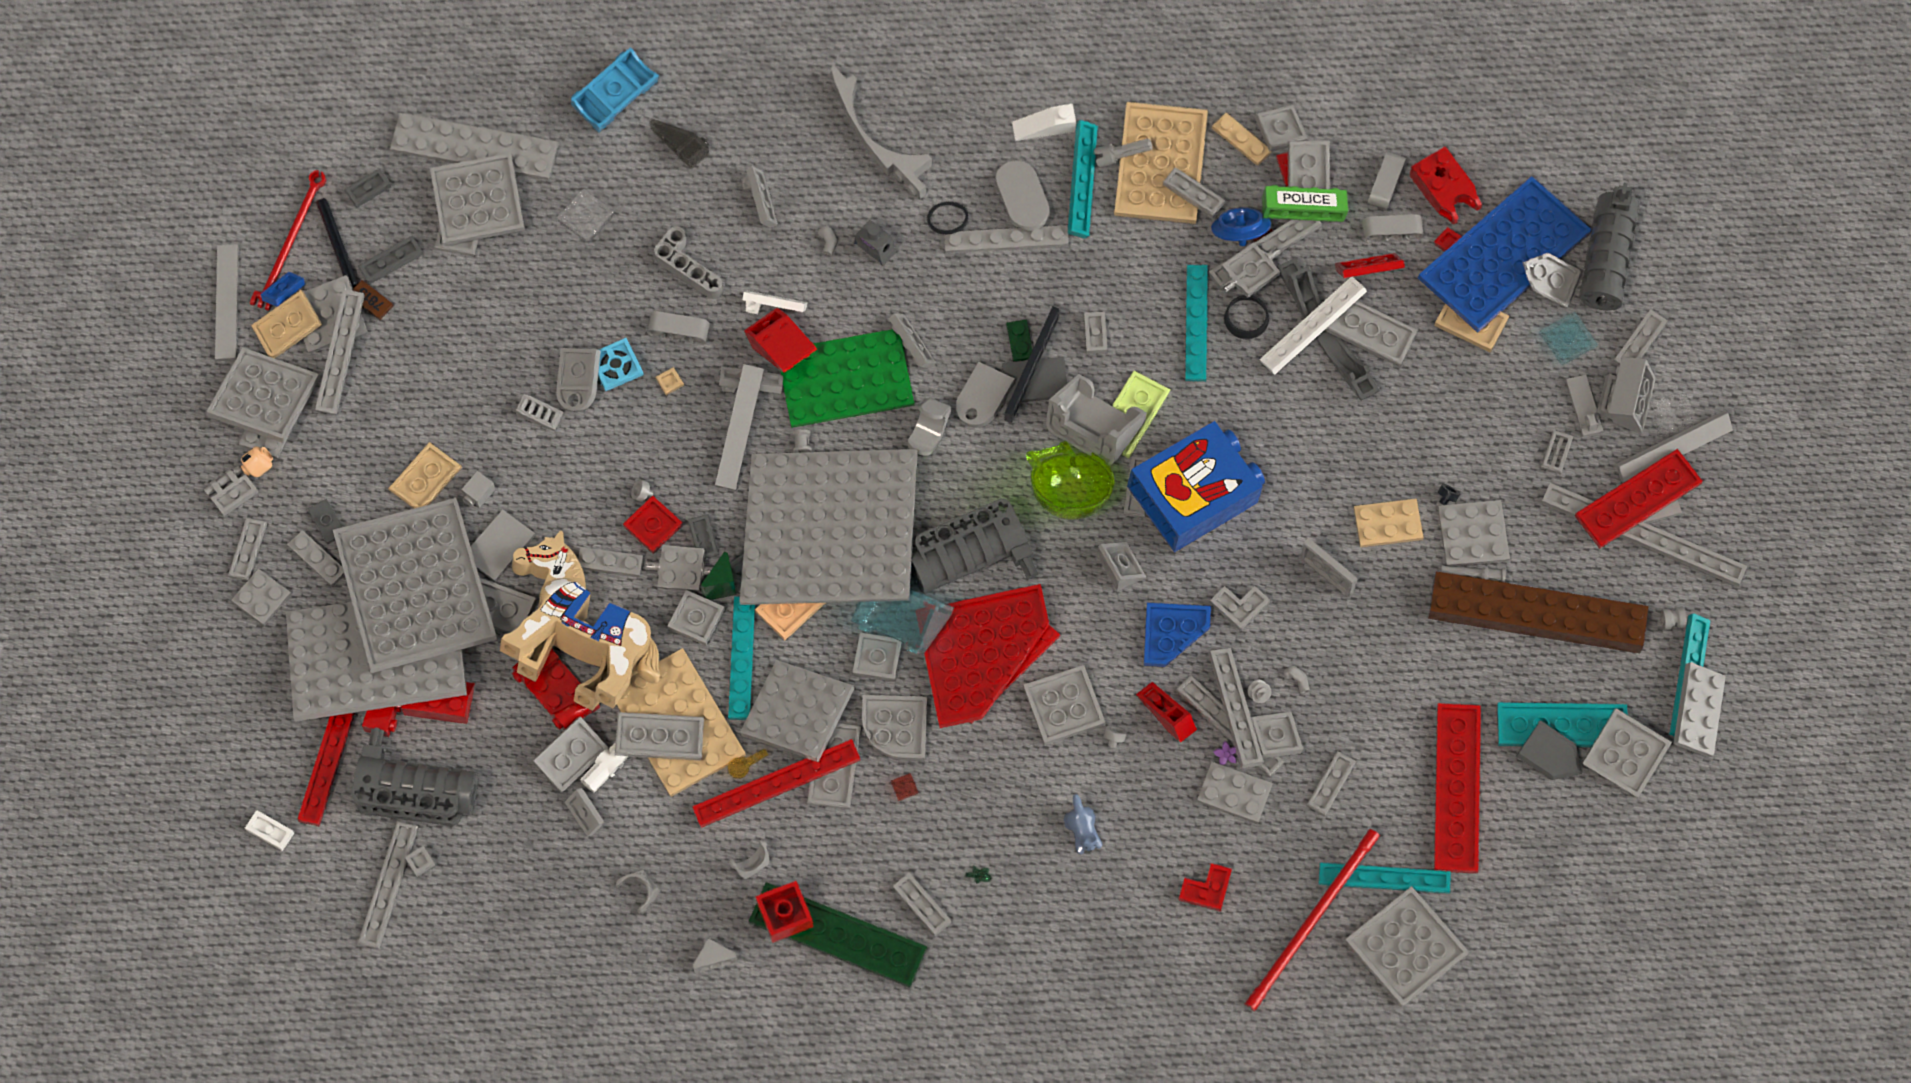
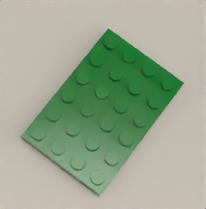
[780,329,915,428]

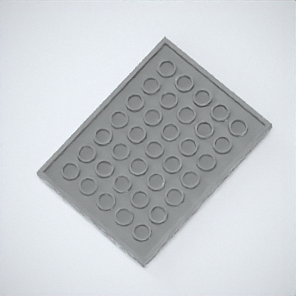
[333,498,497,673]
[286,602,467,722]

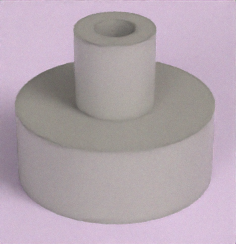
[631,479,653,502]
[1104,726,1127,748]

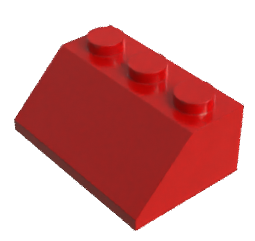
[401,682,475,724]

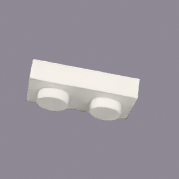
[245,810,294,851]

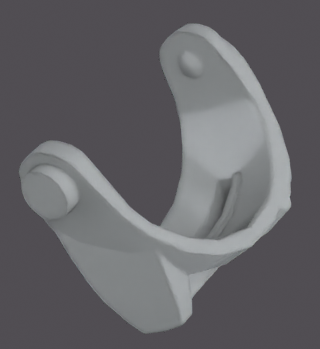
[729,839,769,879]
[615,870,660,914]

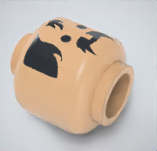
[241,446,273,477]

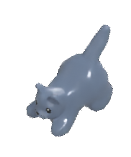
[1064,794,1102,854]

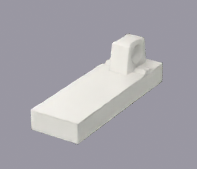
[742,291,807,314]

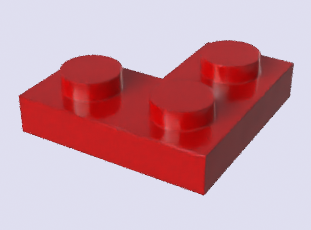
[1179,863,1232,912]

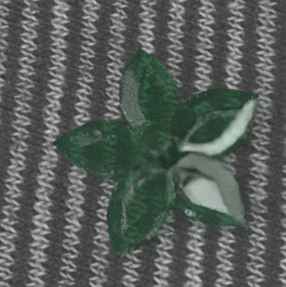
[966,865,992,884]

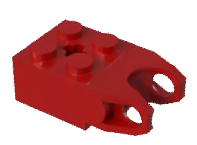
[1409,146,1482,225]

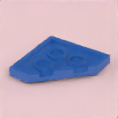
[1144,603,1211,667]

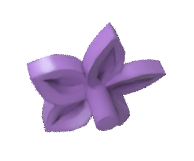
[1213,741,1237,765]

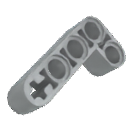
[654,227,723,299]

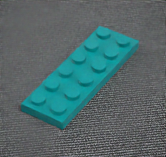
[1497,703,1628,748]

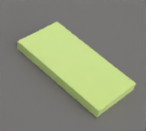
[1112,371,1170,458]

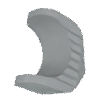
[907,397,951,456]

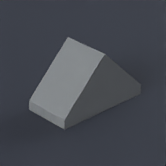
[693,938,738,974]

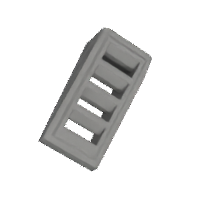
[516,394,564,431]

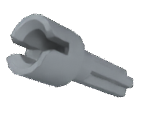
[1094,139,1152,168]

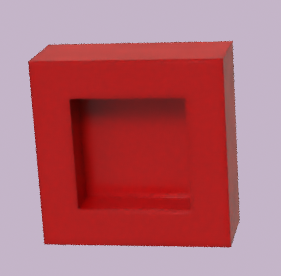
[1434,227,1462,252]

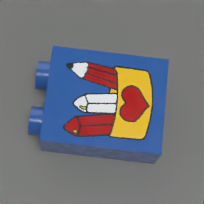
[1127,421,1265,552]

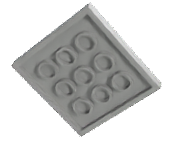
[430,153,525,246]
[206,348,320,443]
[740,660,854,762]
[1345,886,1470,1008]

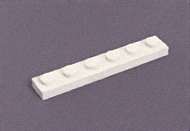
[1260,277,1367,375]

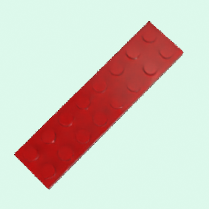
[1434,703,1481,874]

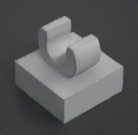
[405,846,435,877]

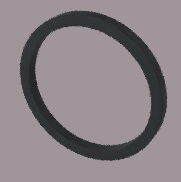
[927,201,968,235]

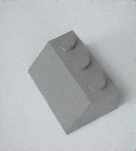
[1607,357,1656,434]

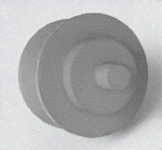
[1247,680,1271,703]

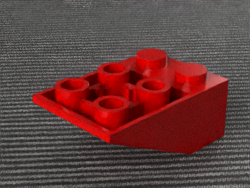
[744,308,817,373]

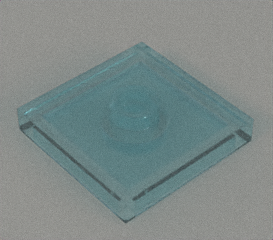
[1539,312,1598,366]

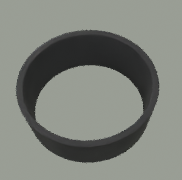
[1224,295,1269,339]

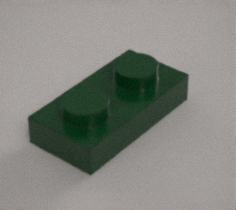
[1006,319,1032,362]

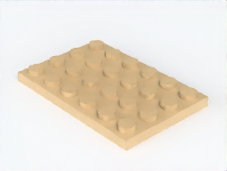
[1114,102,1208,224]
[616,648,746,797]

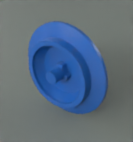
[1211,207,1271,246]

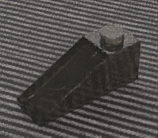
[649,119,710,169]

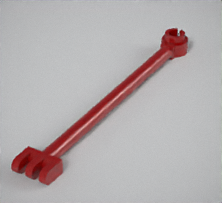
[250,170,326,311]

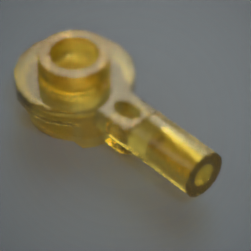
[728,749,768,779]

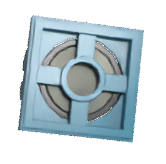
[598,338,644,392]

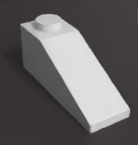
[1012,104,1076,141]

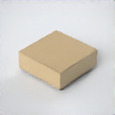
[656,367,684,395]

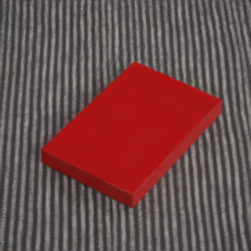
[1335,253,1405,278]

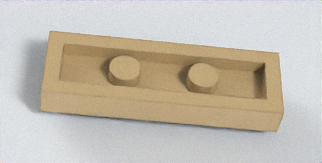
[1212,113,1271,166]

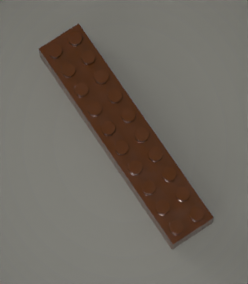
[1428,571,1649,654]

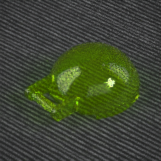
[1026,441,1115,520]

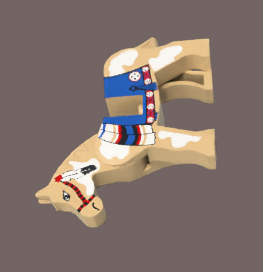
[500,531,660,711]

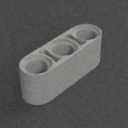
[1368,151,1406,210]
[1362,214,1424,242]
[647,311,710,345]

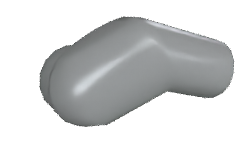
[818,226,837,256]
[1284,666,1310,694]

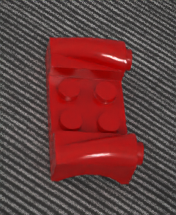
[511,649,600,730]

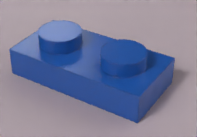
[261,272,305,307]

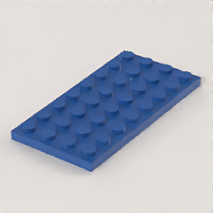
[1418,176,1592,333]

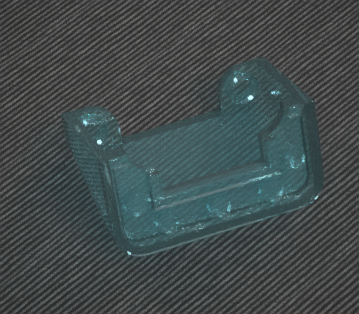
[851,588,954,655]

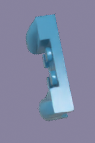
[571,47,658,133]

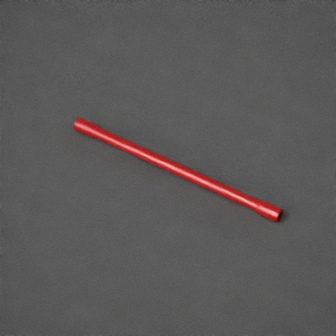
[1244,829,1380,1011]

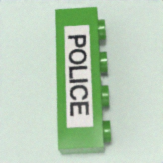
[1262,185,1348,222]

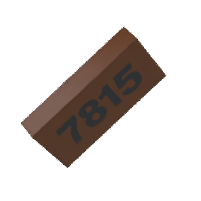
[353,280,394,320]

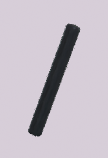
[316,198,358,288]

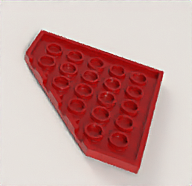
[916,584,1050,728]

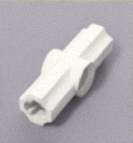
[580,742,629,793]

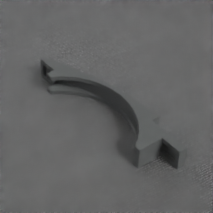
[1277,258,1379,401]

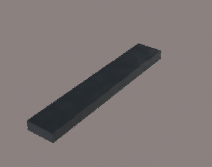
[1004,306,1060,423]

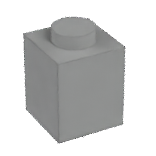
[461,471,496,508]

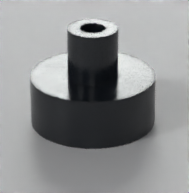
[1438,484,1460,505]

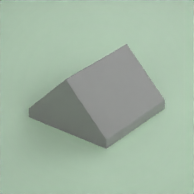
[1098,542,1146,591]

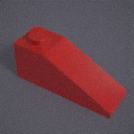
[1136,682,1197,743]

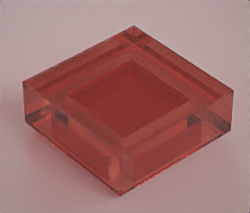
[891,773,919,802]

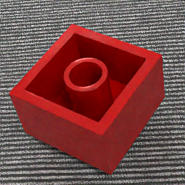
[755,881,813,943]

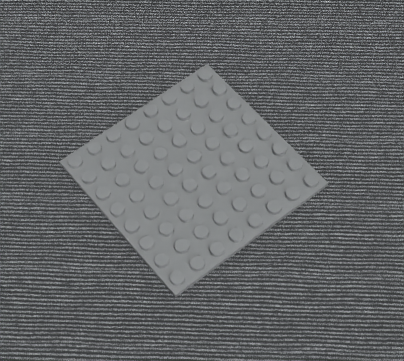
[740,449,918,605]

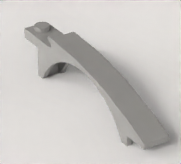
[831,65,932,199]

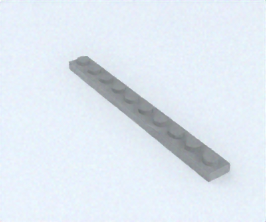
[1541,483,1747,587]

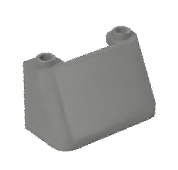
[1046,374,1146,465]

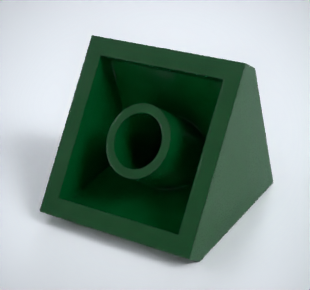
[701,551,736,600]

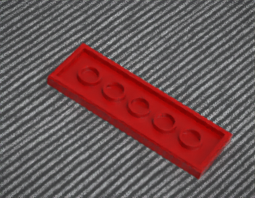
[1575,448,1703,549]

